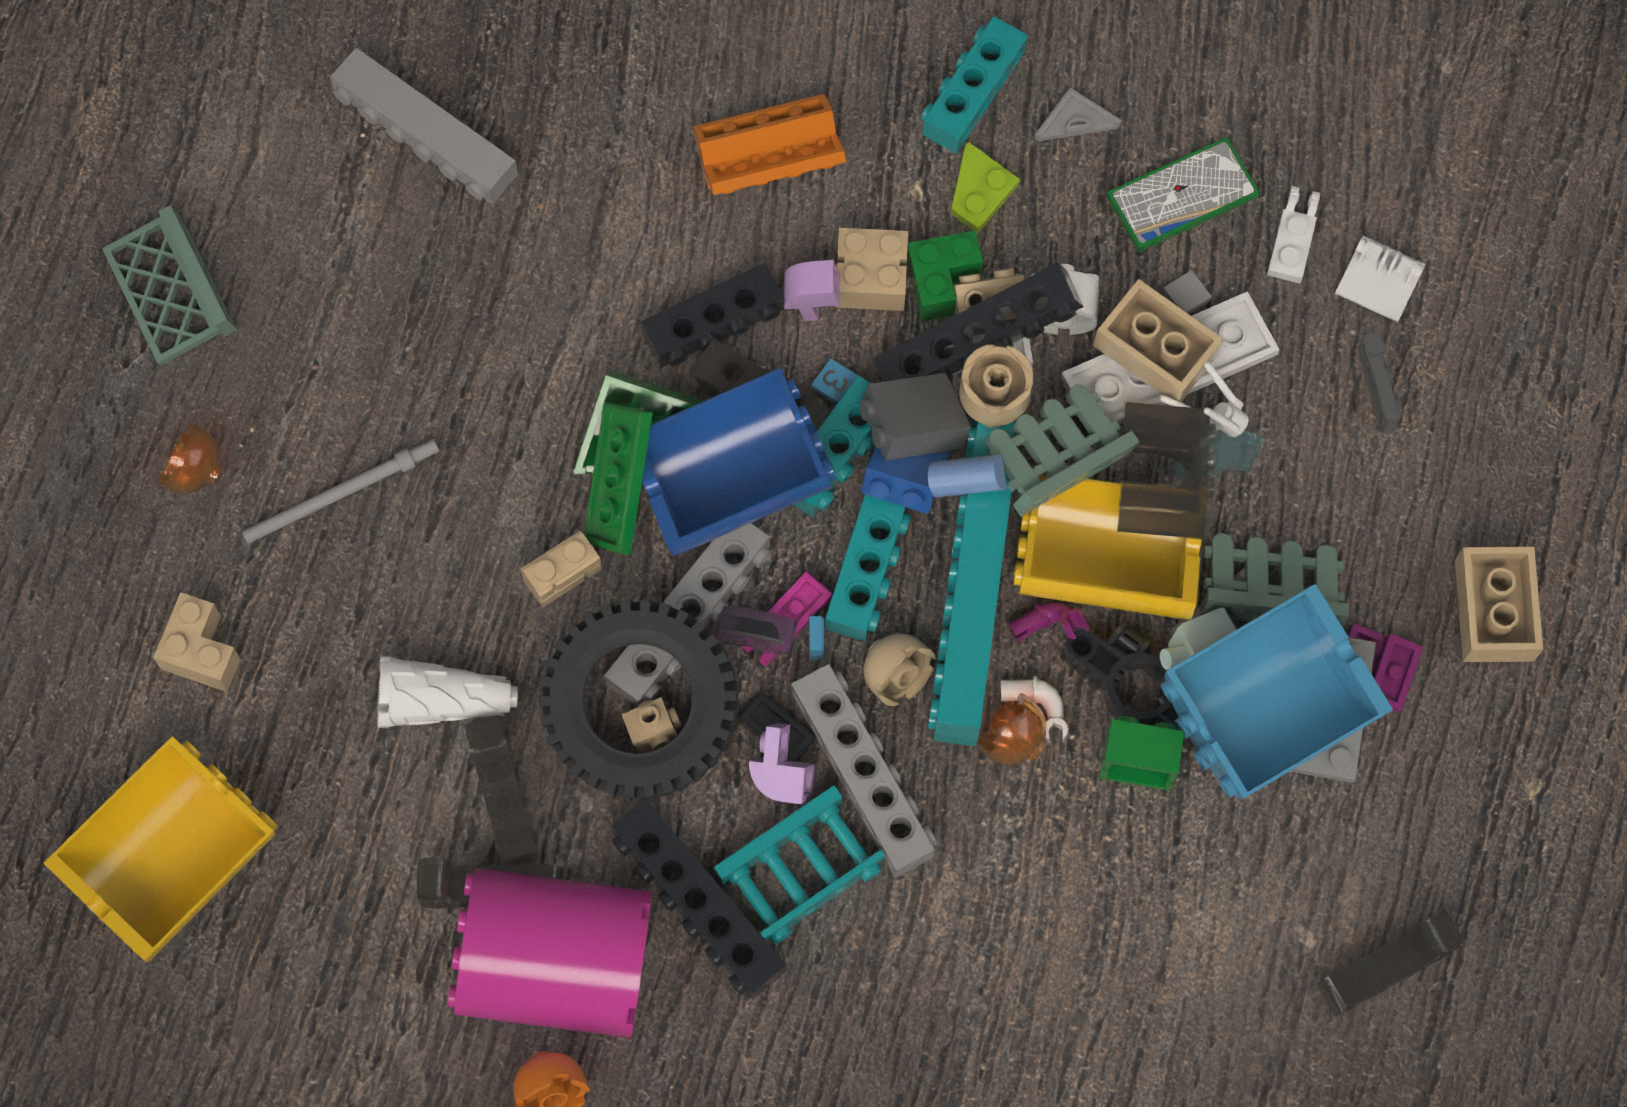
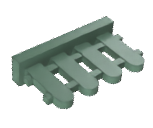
[986,385,1140,517]
[1200,533,1349,627]

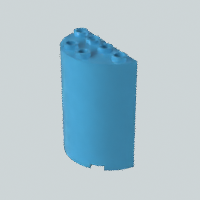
[1161,584,1393,799]

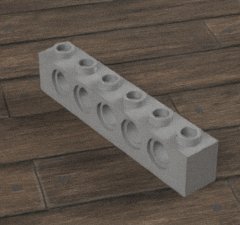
[604,523,771,708]
[791,664,937,878]

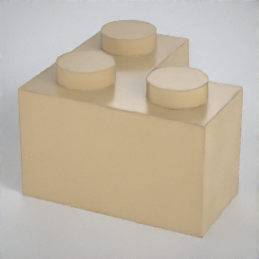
[153,592,241,692]

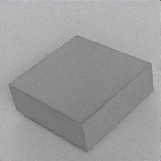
[1163,270,1212,314]

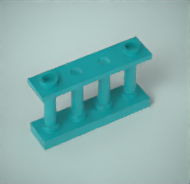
[714,786,885,944]

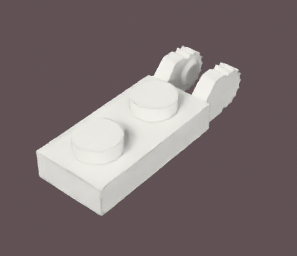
[1267,186,1320,283]

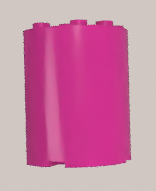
[447,867,652,1038]

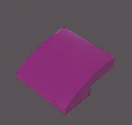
[1347,623,1423,713]

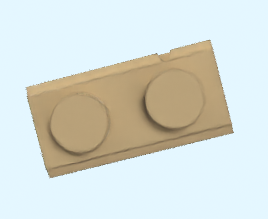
[521,530,602,608]

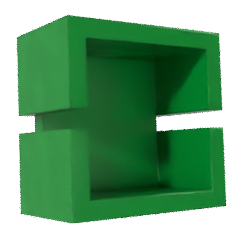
[1099,716,1184,791]

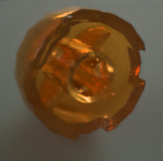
[156,422,222,494]
[977,693,1046,766]

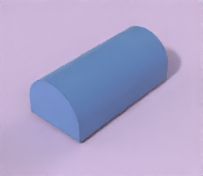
[928,454,1007,498]

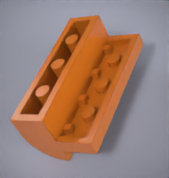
[693,94,846,195]

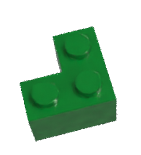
[907,230,983,322]

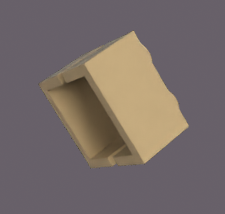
[835,228,908,311]

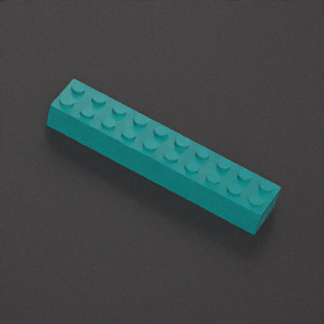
[928,384,1018,747]

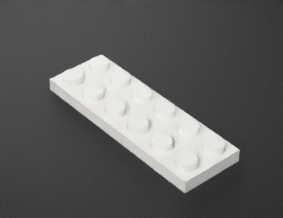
[1061,291,1279,424]

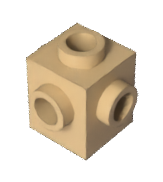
[622,697,683,753]

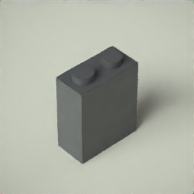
[860,373,971,461]

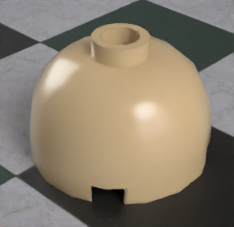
[863,633,935,706]

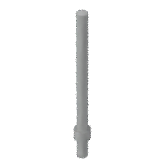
[241,439,439,544]

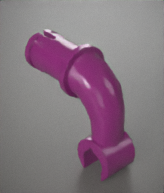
[1007,601,1090,643]

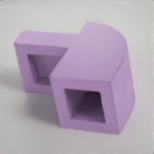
[784,260,840,321]
[749,723,815,804]

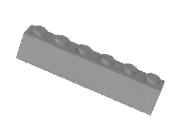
[330,48,518,205]

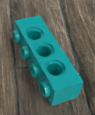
[920,16,1028,154]
[794,375,874,518]
[825,494,911,642]

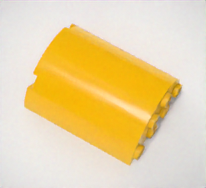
[1013,474,1205,620]
[44,736,278,964]

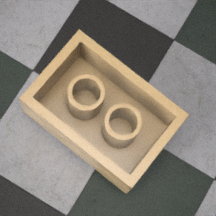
[1093,279,1224,402]
[1455,547,1543,662]

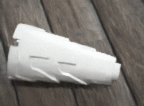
[377,656,518,729]

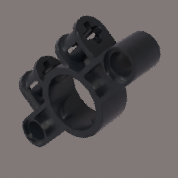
[1063,619,1197,751]

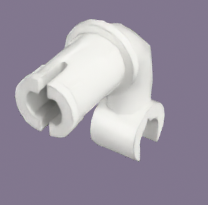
[1001,676,1068,743]

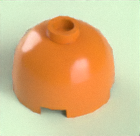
[513,1051,590,1107]

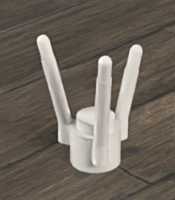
[1160,362,1249,438]

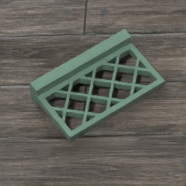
[102,205,238,366]

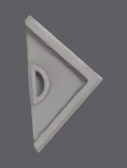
[1034,87,1122,141]

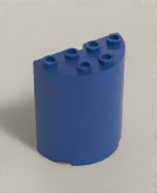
[642,368,837,557]

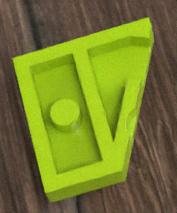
[951,142,1020,234]

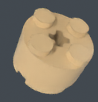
[959,344,1033,428]

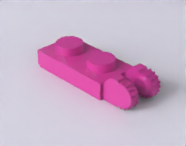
[742,571,833,667]

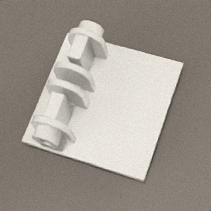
[1335,236,1426,322]

